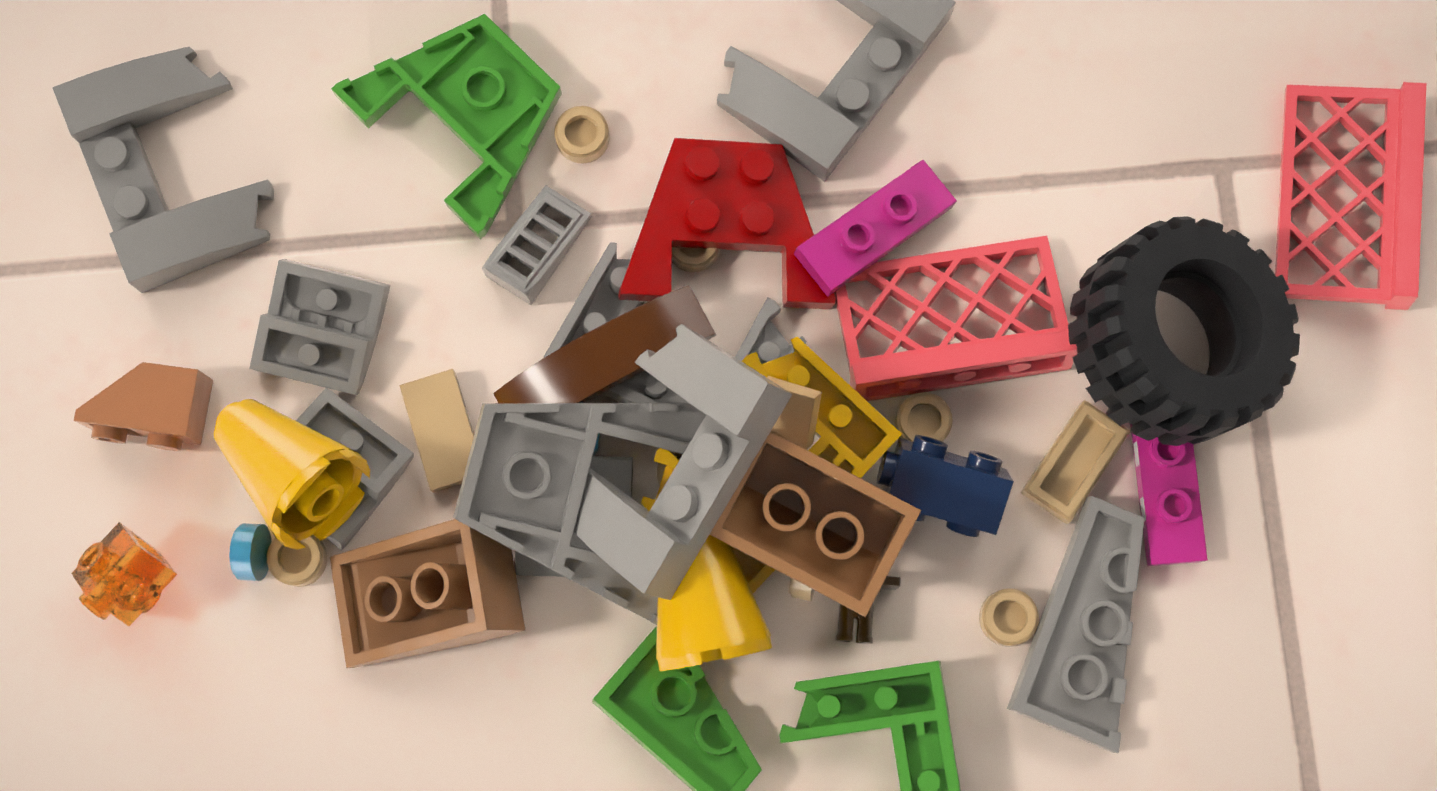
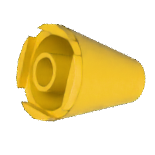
[214,399,371,550]
[656,534,772,671]

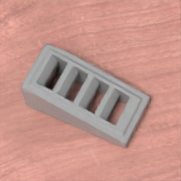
[482,185,592,305]

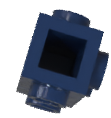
[877,435,1014,537]

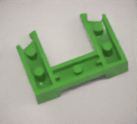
[779,661,961,791]

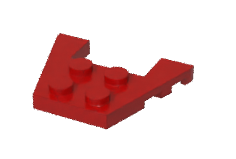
[619,138,836,310]

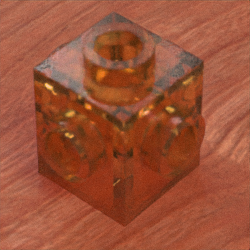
[71,522,177,626]

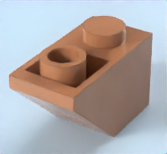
[73,362,213,451]

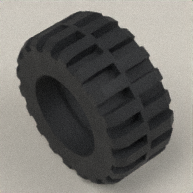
[1068,216,1300,446]

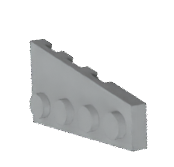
[1007,496,1144,753]

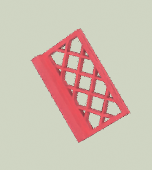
[1275,82,1427,310]
[834,235,1078,401]

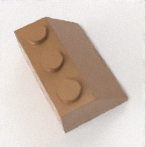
[710,431,921,617]

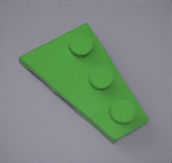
[592,626,762,791]

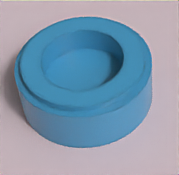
[229,523,272,581]

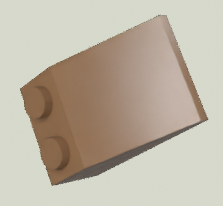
[330,519,525,668]

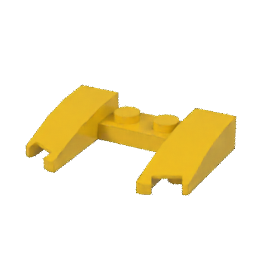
[641,337,902,593]

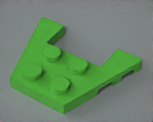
[331,14,562,240]

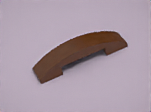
[493,285,717,403]

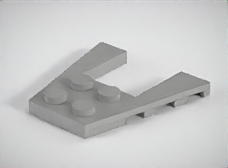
[453,403,706,625]

